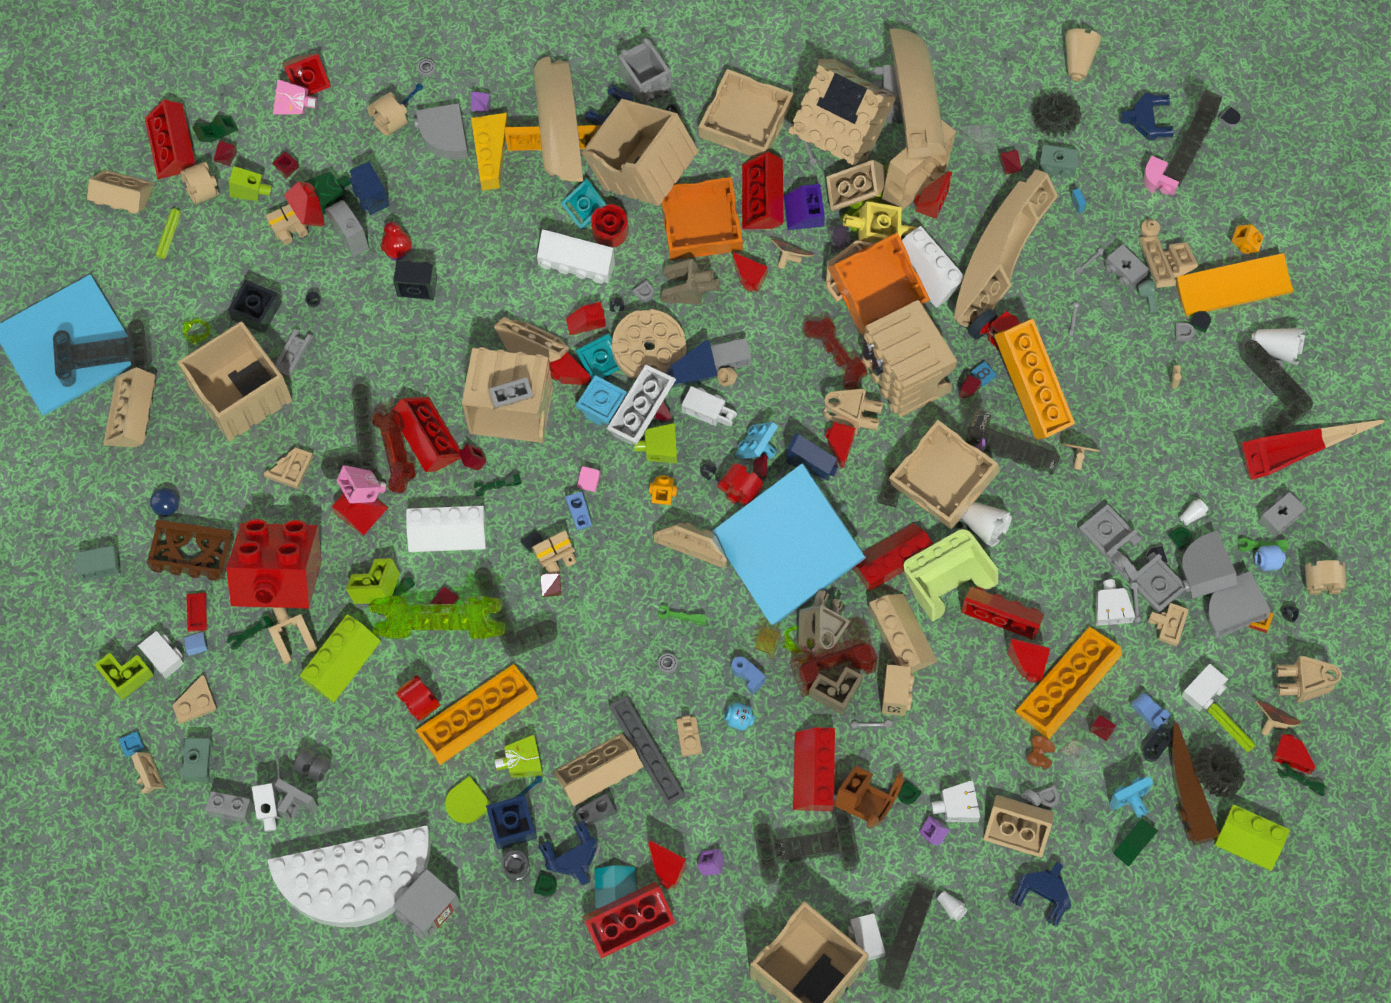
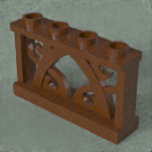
[146,520,235,581]

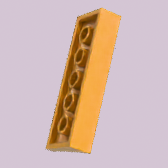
[505,125,602,151]
[1175,253,1294,316]
[994,319,1075,440]
[1016,627,1122,740]
[416,664,538,765]

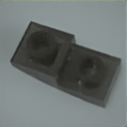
[878,466,900,508]

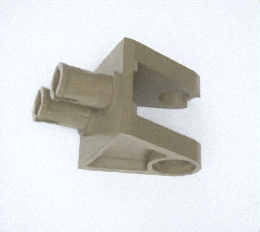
[661,259,720,305]
[799,590,850,653]

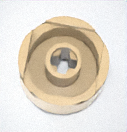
[367,92,408,136]
[180,162,219,205]
[1305,560,1347,595]

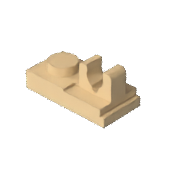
[676,715,702,757]
[131,752,164,793]

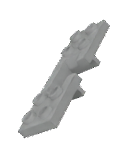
[1079,504,1185,614]

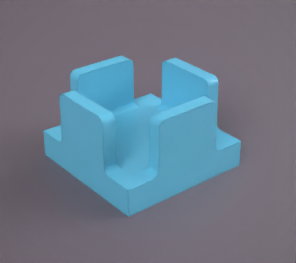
[576,375,628,426]

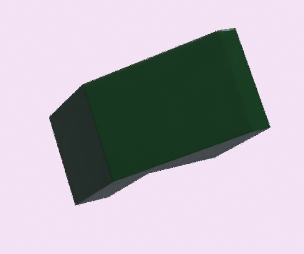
[192,115,238,142]
[1113,818,1158,866]

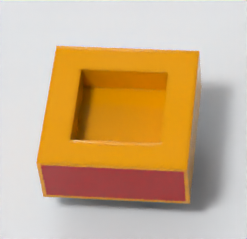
[1248,612,1274,633]

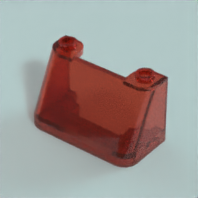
[791,638,878,697]

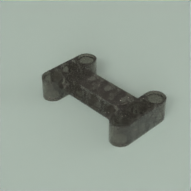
[53,319,151,387]
[754,810,859,884]

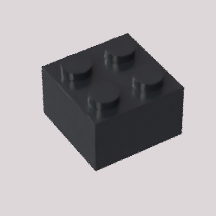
[393,260,437,300]
[228,280,282,333]

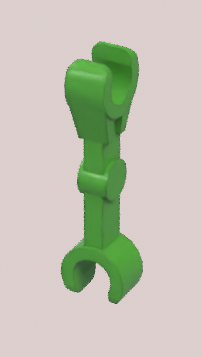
[1238,538,1288,552]
[658,605,707,626]

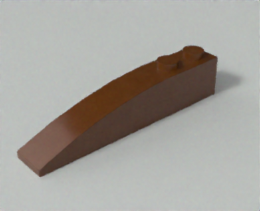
[1171,723,1219,846]

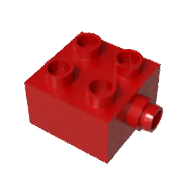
[226,519,321,608]

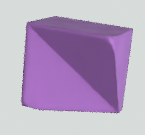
[471,91,491,113]
[919,816,950,846]
[697,849,724,876]

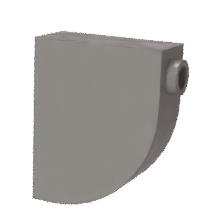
[414,103,468,160]
[325,200,369,257]
[1182,531,1238,599]
[1208,571,1271,639]

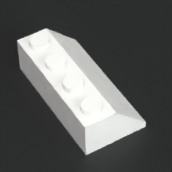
[902,226,964,308]
[537,230,615,284]
[607,365,676,444]
[406,506,486,552]

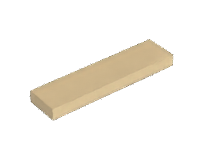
[1139,235,1176,288]

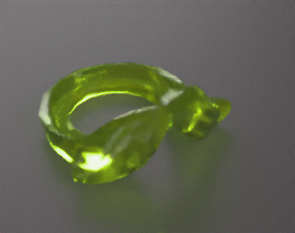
[182,319,210,345]
[783,626,812,653]

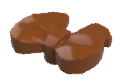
[1026,736,1055,769]

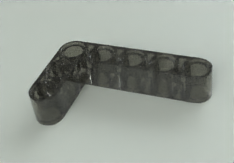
[1165,89,1223,187]
[1240,340,1313,436]
[321,384,378,480]
[966,409,1060,475]
[474,567,558,657]
[879,882,936,991]

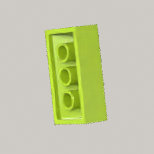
[300,614,381,703]

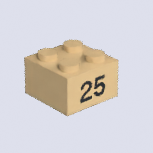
[882,665,914,716]

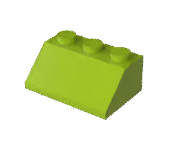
[1215,804,1290,871]

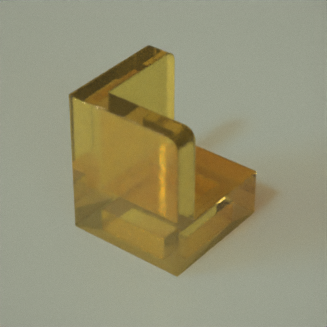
[755,627,781,660]

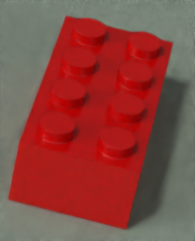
[582,882,676,959]

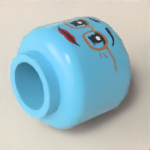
[724,702,755,731]

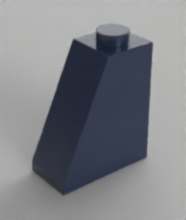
[665,340,718,388]
[787,433,838,481]

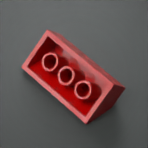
[145,99,196,179]
[742,152,784,229]
[390,397,461,472]
[853,523,934,592]
[961,587,1045,640]
[793,727,835,811]

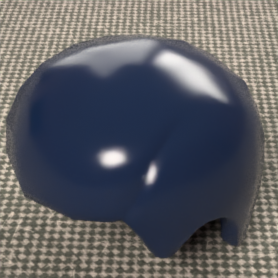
[150,488,180,517]

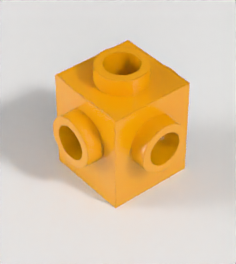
[1231,224,1264,254]
[649,475,677,505]

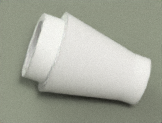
[1179,499,1209,526]
[937,891,967,921]

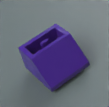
[784,184,825,230]

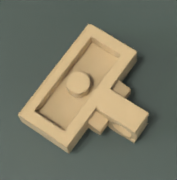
[1148,603,1189,647]

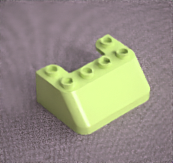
[904,529,998,622]

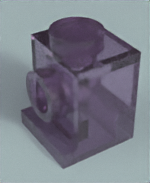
[829,225,850,253]

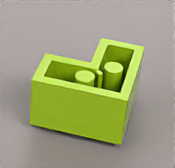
[346,558,400,604]
[94,653,154,700]

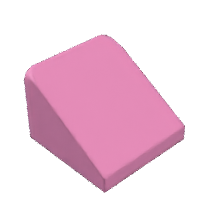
[577,466,601,492]

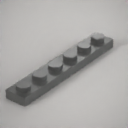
[609,696,685,807]

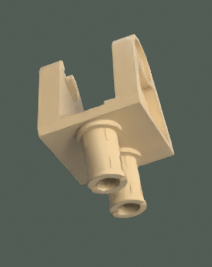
[824,389,883,435]
[268,608,317,665]
[1276,656,1342,703]

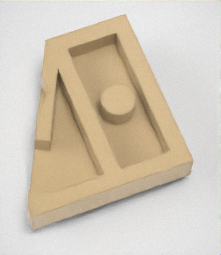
[264,448,314,489]
[172,675,217,724]

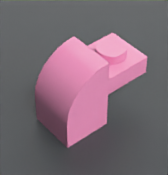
[1143,156,1179,195]

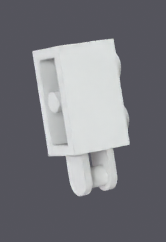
[681,386,737,426]

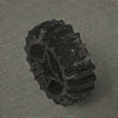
[1032,90,1081,138]
[1193,743,1245,798]

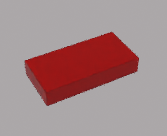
[186,592,208,632]

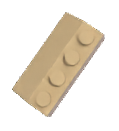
[103,367,155,447]
[868,594,938,674]
[552,733,643,806]

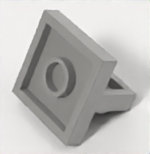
[275,779,318,823]

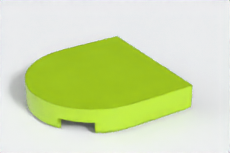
[445,776,491,824]

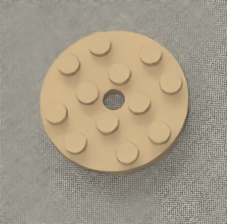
[611,309,687,380]

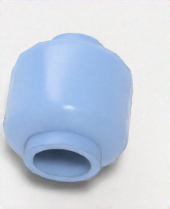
[1255,545,1286,571]

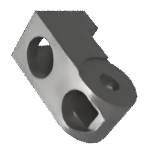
[576,793,617,827]

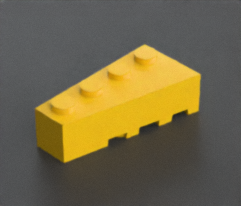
[471,113,508,191]

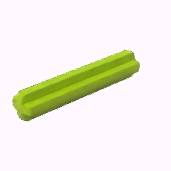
[155,209,181,259]
[1208,703,1255,752]

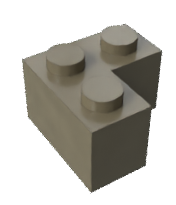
[809,667,863,716]

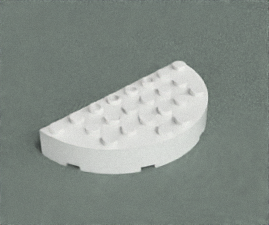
[267,826,431,928]

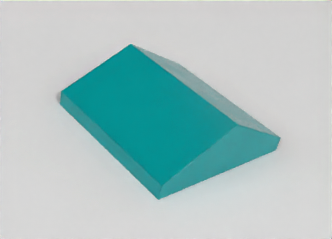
[561,179,607,230]
[575,334,621,381]
[595,865,636,909]

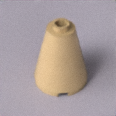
[1065,29,1101,81]

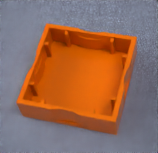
[661,177,743,261]
[828,233,930,334]

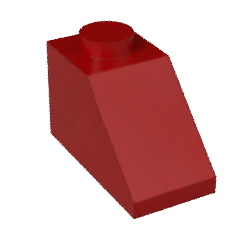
[733,252,768,292]
[565,302,606,335]
[549,352,591,385]
[825,422,856,468]
[1272,734,1315,775]

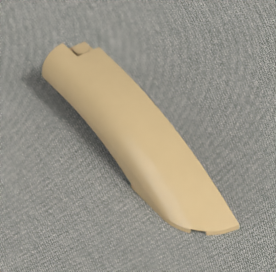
[889,29,946,158]
[533,56,583,181]
[954,169,1058,327]

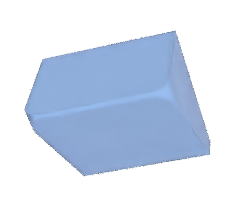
[184,632,208,656]

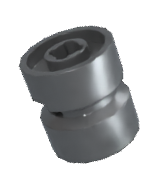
[294,747,331,782]
[502,850,530,882]

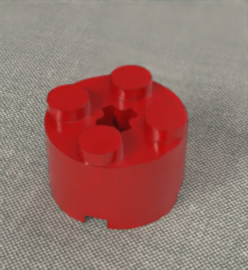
[591,204,629,247]
[717,463,763,506]
[395,674,441,721]

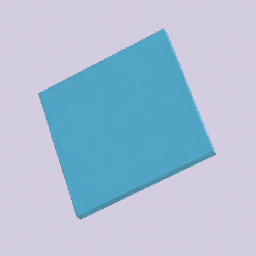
[0,275,143,416]
[711,464,866,626]

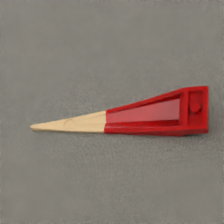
[1240,420,1385,480]

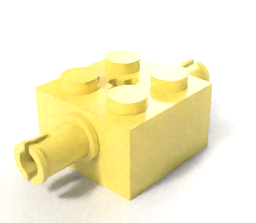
[843,201,916,243]

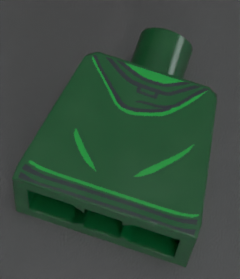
[304,172,351,215]

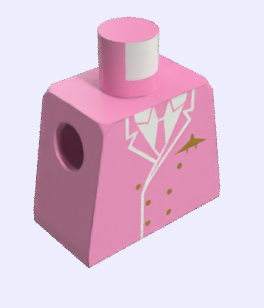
[273,80,317,114]
[337,466,386,503]

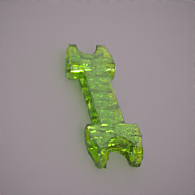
[369,596,506,639]

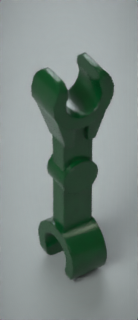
[473,474,522,496]
[373,577,415,615]
[227,616,273,650]
[1278,763,1328,796]

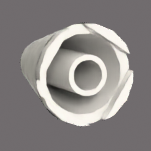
[1251,328,1305,365]
[961,502,1012,547]

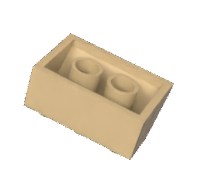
[826,160,886,211]
[87,170,155,214]
[983,795,1055,858]

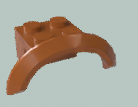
[834,765,904,829]

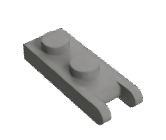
[275,328,313,379]

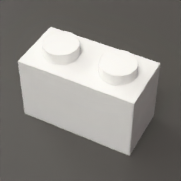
[138,631,184,679]
[1182,664,1228,712]
[847,913,885,961]

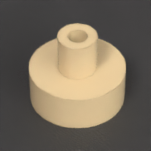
[1141,219,1160,237]
[717,367,737,387]

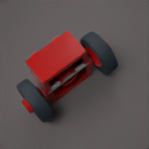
[968,309,1020,351]

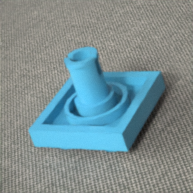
[735,422,778,459]
[1109,776,1153,818]

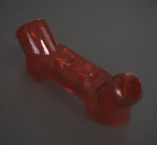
[804,317,868,390]
[372,410,416,493]

